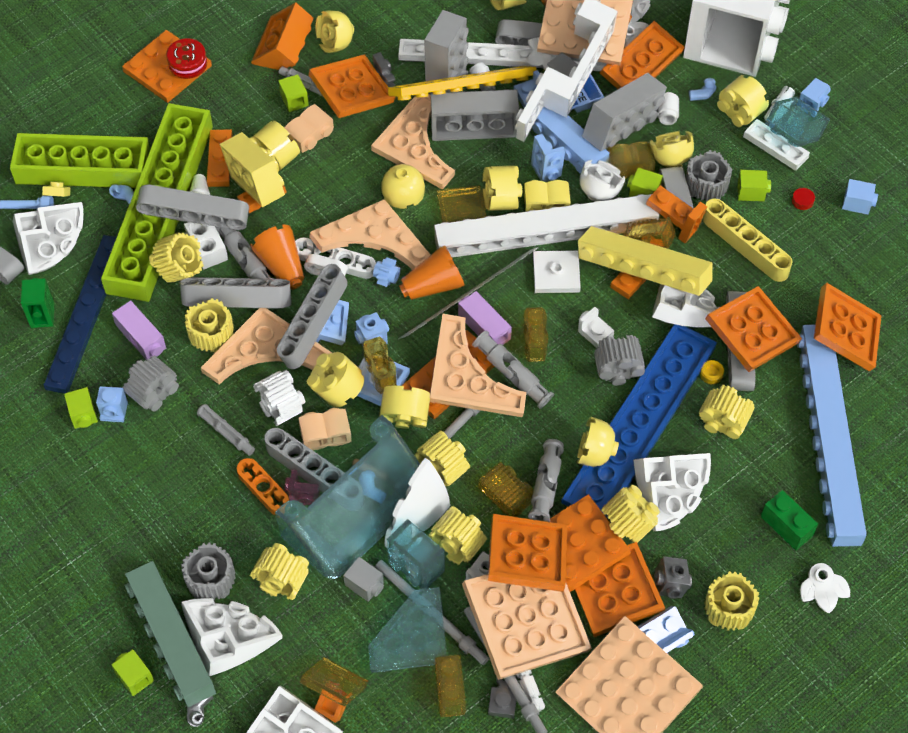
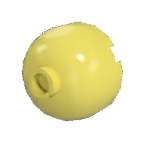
[315,10,354,53]
[650,131,694,168]
[381,164,425,209]
[577,417,619,467]

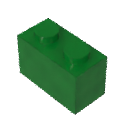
[21,278,55,328]
[761,490,818,551]

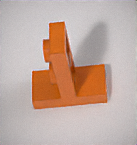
[646,185,708,243]

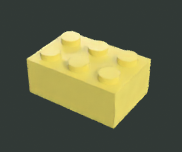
[220,132,285,207]

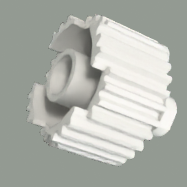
[253,370,305,426]

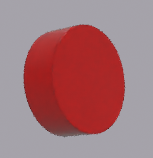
[792,188,815,210]

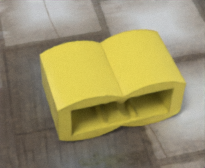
[524,180,571,212]

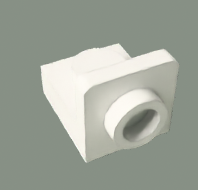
[578,307,614,348]

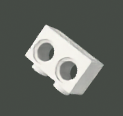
[184,222,228,270]

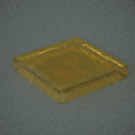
[437,185,486,223]
[300,657,368,706]

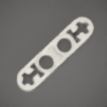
[295,238,376,279]

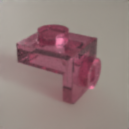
[285,469,320,505]

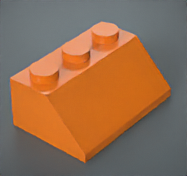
[251,2,314,70]

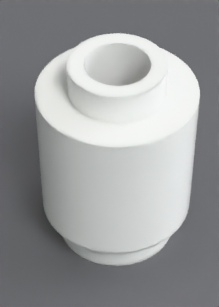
[658,92,679,125]

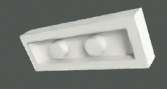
[743,119,810,171]

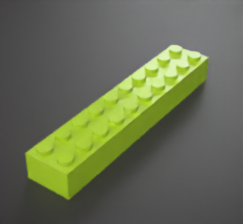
[101,103,213,302]

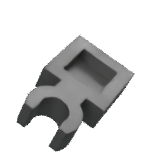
[373,52,395,87]
[488,675,516,719]

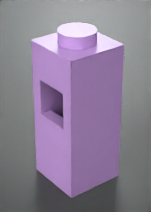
[458,291,512,345]
[112,301,166,360]

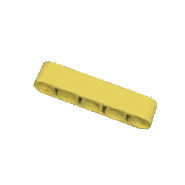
[703,199,792,282]

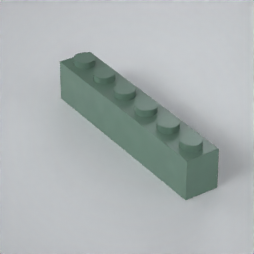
[124,561,216,707]

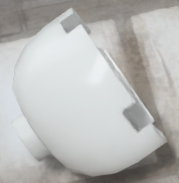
[579,160,625,201]

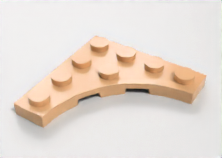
[371,94,455,190]
[310,200,431,270]
[201,308,332,385]
[430,314,526,417]

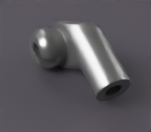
[187,696,214,727]

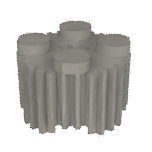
[686,150,732,201]
[594,335,645,386]
[122,355,179,412]
[182,542,235,600]

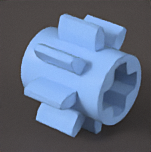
[373,257,400,287]

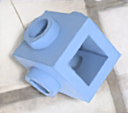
[354,312,389,352]

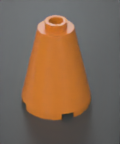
[250,224,304,290]
[399,245,464,300]

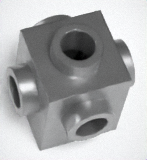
[654,556,692,599]

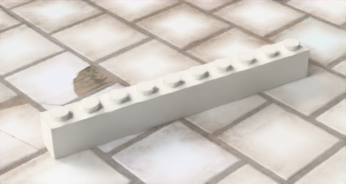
[434,194,659,257]

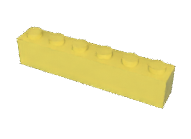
[578,226,712,296]

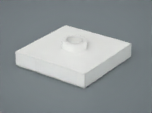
[533,251,580,293]

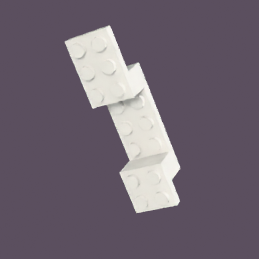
[515,0,618,142]

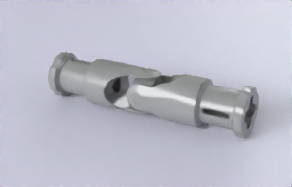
[215,226,274,279]
[472,330,554,409]
[528,439,564,522]

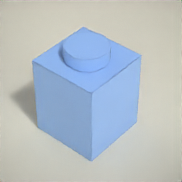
[842,179,878,214]

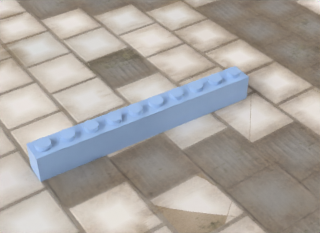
[797,325,866,547]

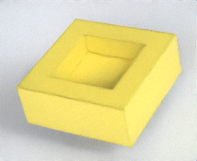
[42,182,70,197]

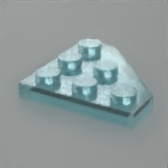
[368,587,448,673]

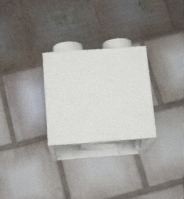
[683,0,790,77]

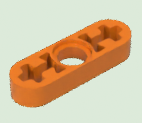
[237,458,290,516]

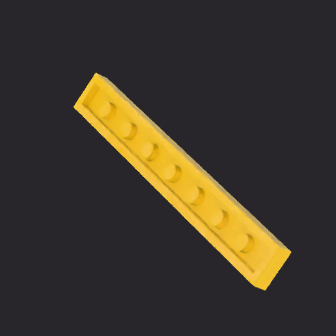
[388,66,536,100]

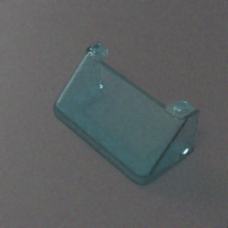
[275,415,420,579]

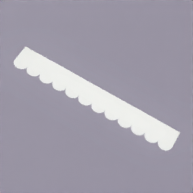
[398,247,538,339]

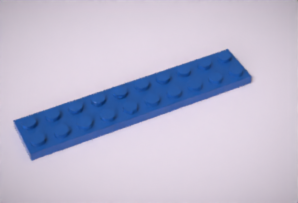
[562,324,717,519]

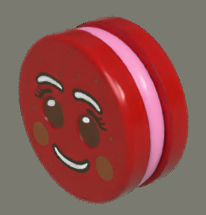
[166,38,207,79]

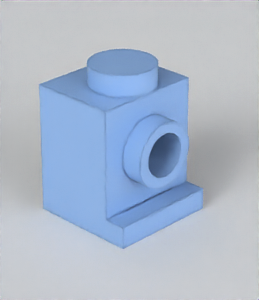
[798,78,831,117]
[96,386,128,422]

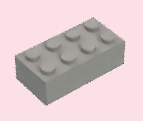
[424,10,469,95]
[582,73,667,151]
[431,90,519,141]

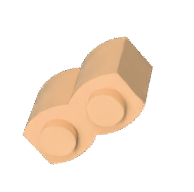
[284,104,334,153]
[299,408,352,450]

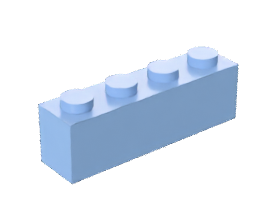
[532,107,610,174]

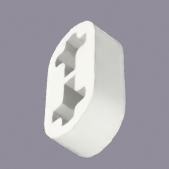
[304,254,348,276]

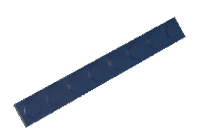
[44,235,117,394]

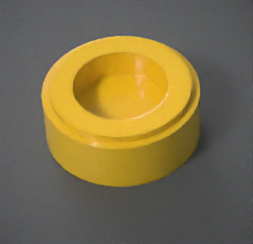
[700,360,724,384]

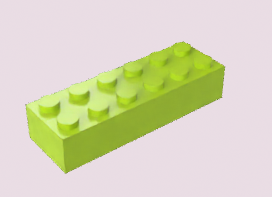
[10,133,150,188]

